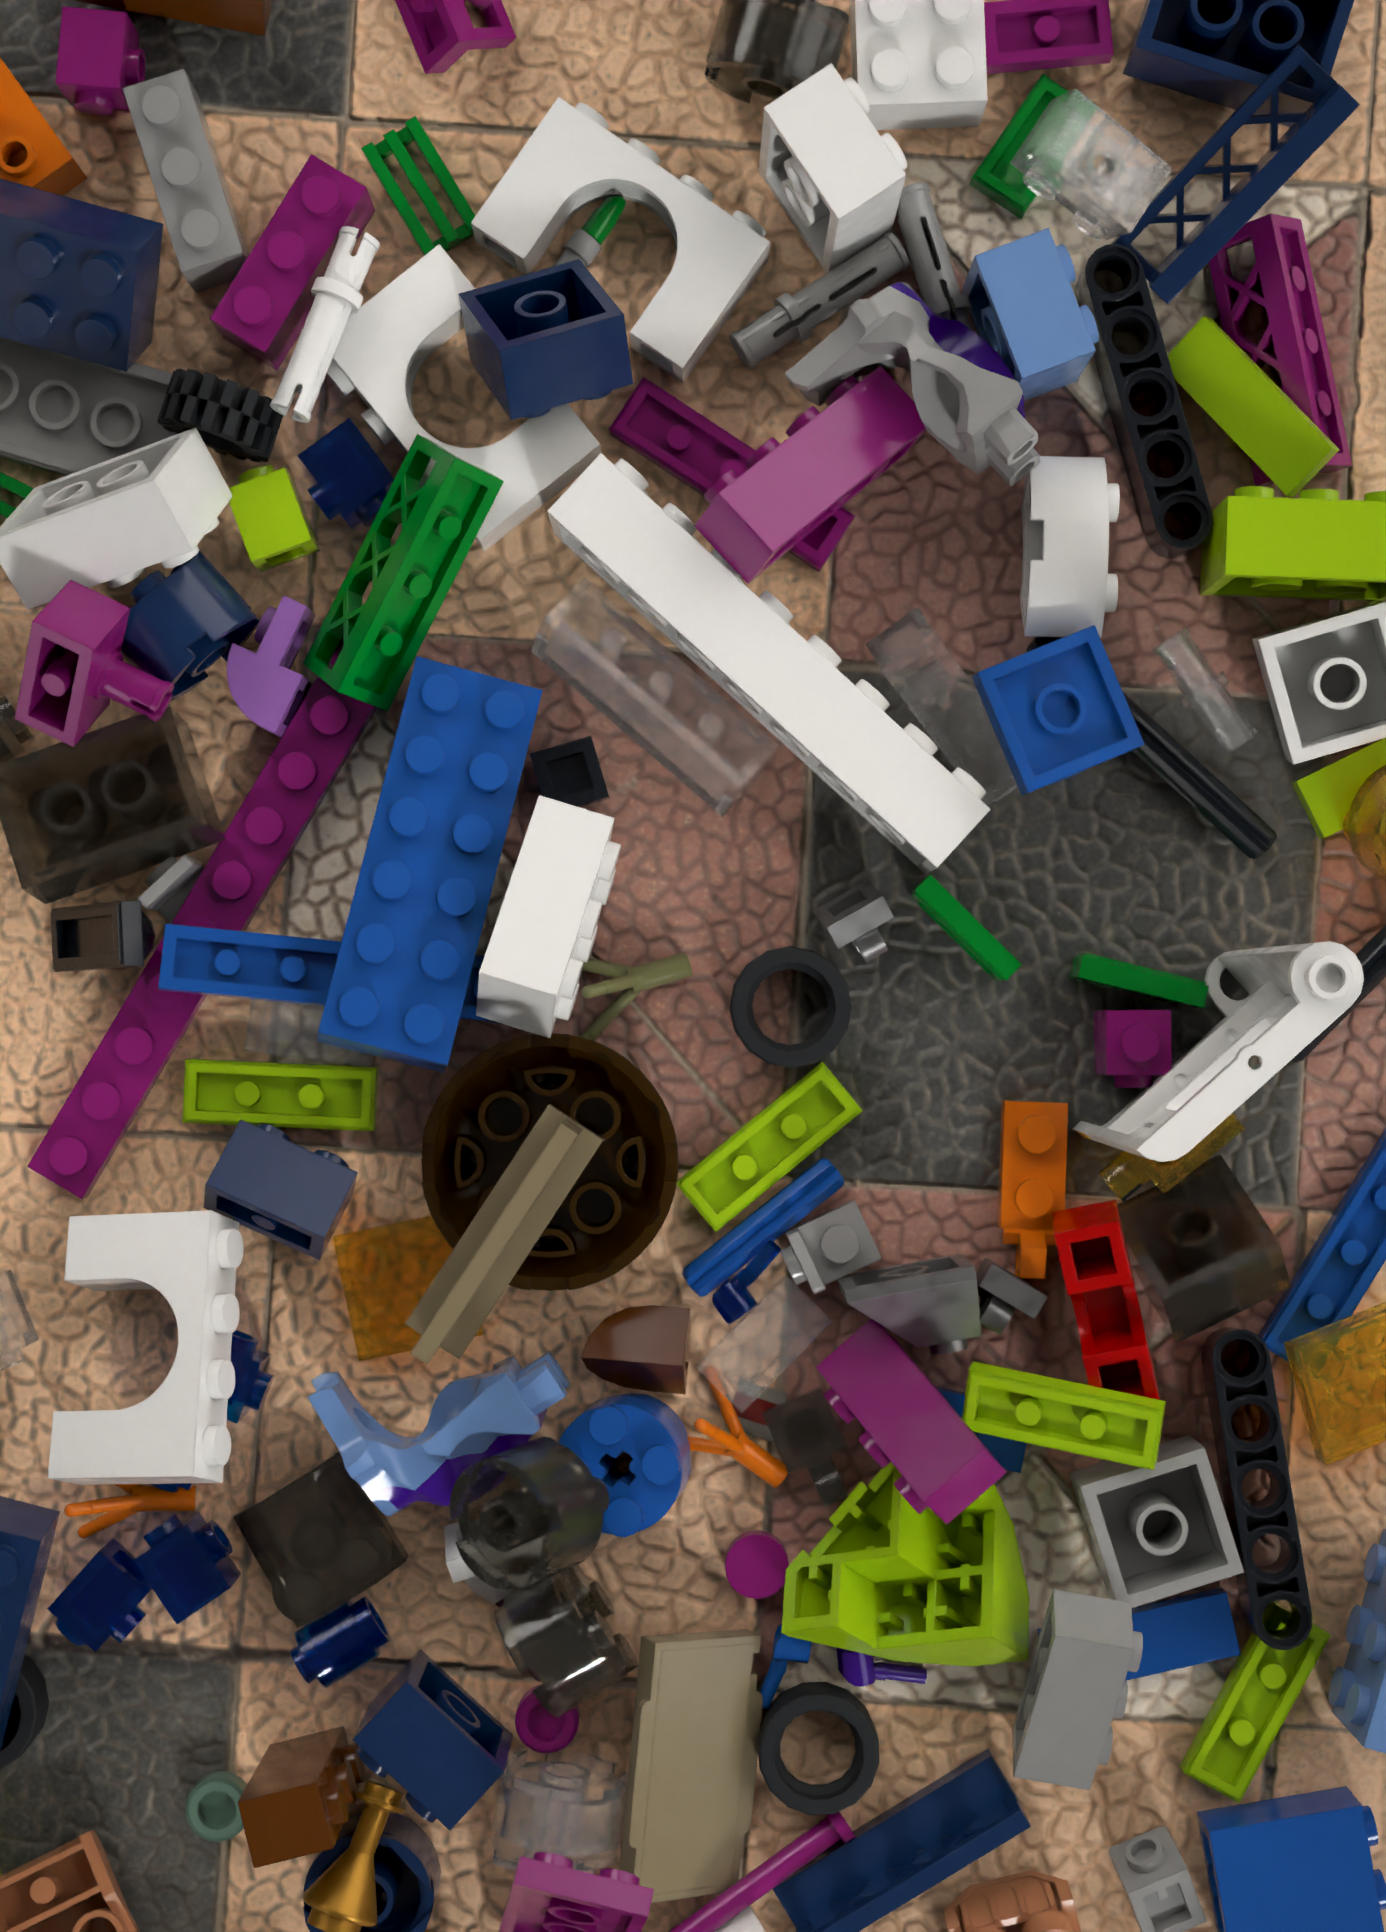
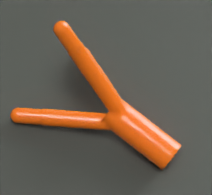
[687,1364,789,1488]
[64,1484,196,1538]

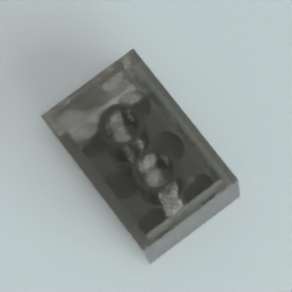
[0,705,226,904]

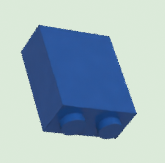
[1197,1786,1386,1932]

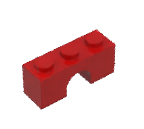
[1053,1199,1160,1400]

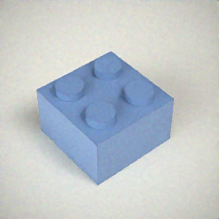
[961,228,1099,402]

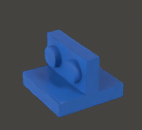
[972,625,1145,796]

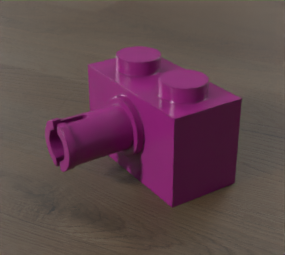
[15,580,174,747]

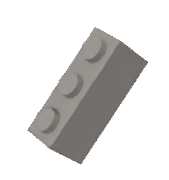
[123,69,249,293]
[1012,1589,1143,1790]

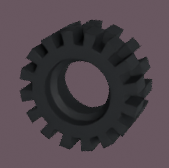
[157,368,283,463]

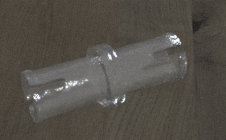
[1151,627,1258,755]

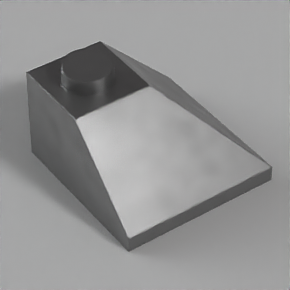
[837,1254,982,1355]

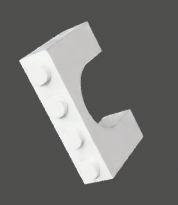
[471,96,770,383]
[327,244,602,552]
[48,1210,244,1485]

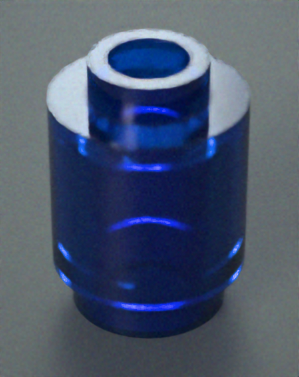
[290,1596,391,1688]

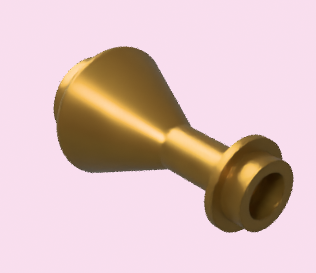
[303,1780,405,1932]

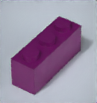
[210,154,376,371]
[816,1319,1007,1524]

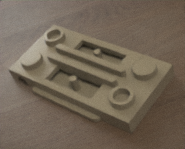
[619,1629,763,1903]

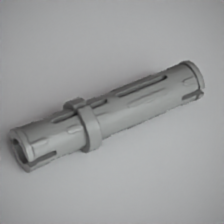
[896,182,972,330]
[729,232,910,370]

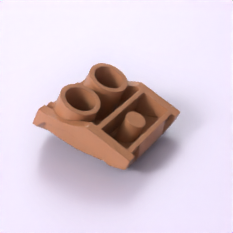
[0,1830,140,1932]
[943,1870,1081,1932]

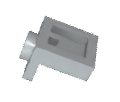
[780,1199,882,1294]
[1109,1826,1207,1932]

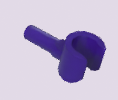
[837,1648,927,1687]

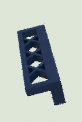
[1111,44,1360,304]
[773,1749,1031,1932]

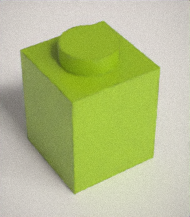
[229,465,320,572]

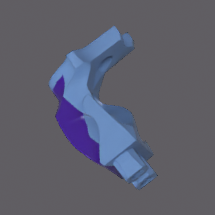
[308,1351,570,1517]

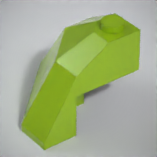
[781,1462,1030,1667]

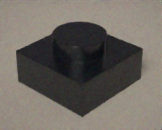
[530,736,610,807]

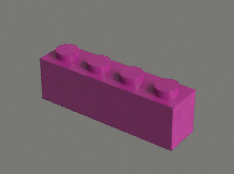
[694,366,927,584]

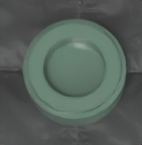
[185,1771,247,1842]

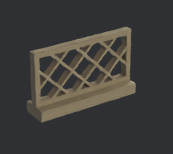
[405,1104,604,1364]

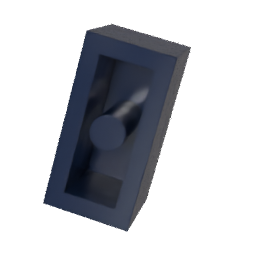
[203,1119,358,1260]

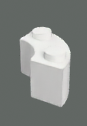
[1020,456,1120,638]

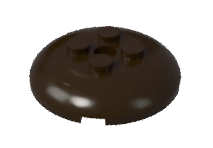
[421,1033,679,1291]

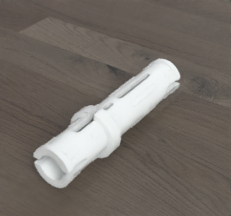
[270,226,380,423]

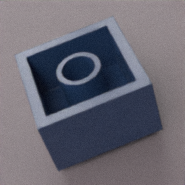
[458,259,633,420]
[353,1649,513,1830]

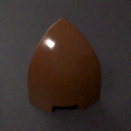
[581,1305,691,1394]

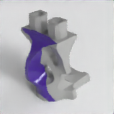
[785,282,1040,487]

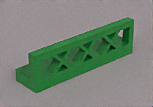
[303,434,504,711]

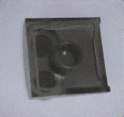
[233,1451,409,1629]

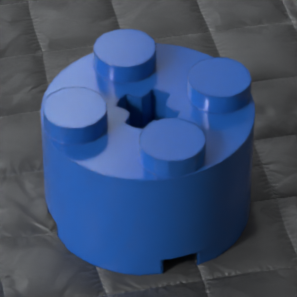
[552,1393,692,1537]

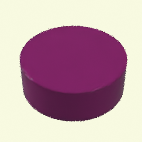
[725,1530,789,1599]
[515,1684,580,1754]

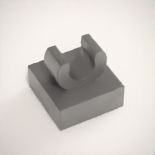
[813,879,894,963]
[976,1257,1048,1335]

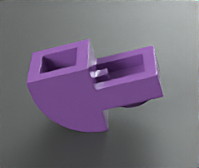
[227,595,316,738]

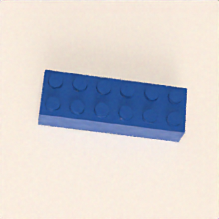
[317,656,543,1073]

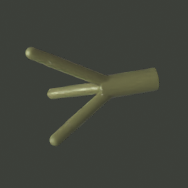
[579,952,692,1040]

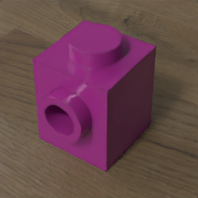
[55,6,146,116]
[1094,1010,1172,1088]

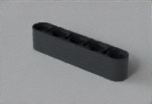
[1076,244,1213,559]
[1202,1327,1312,1650]

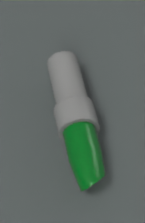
[552,196,626,267]

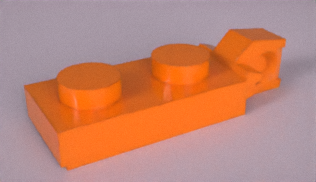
[998,1100,1068,1279]

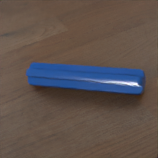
[682,1158,845,1297]

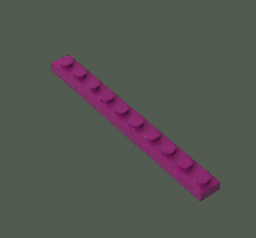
[27,638,378,1199]

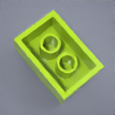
[1200,486,1386,601]

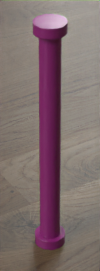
[669,1812,855,1932]

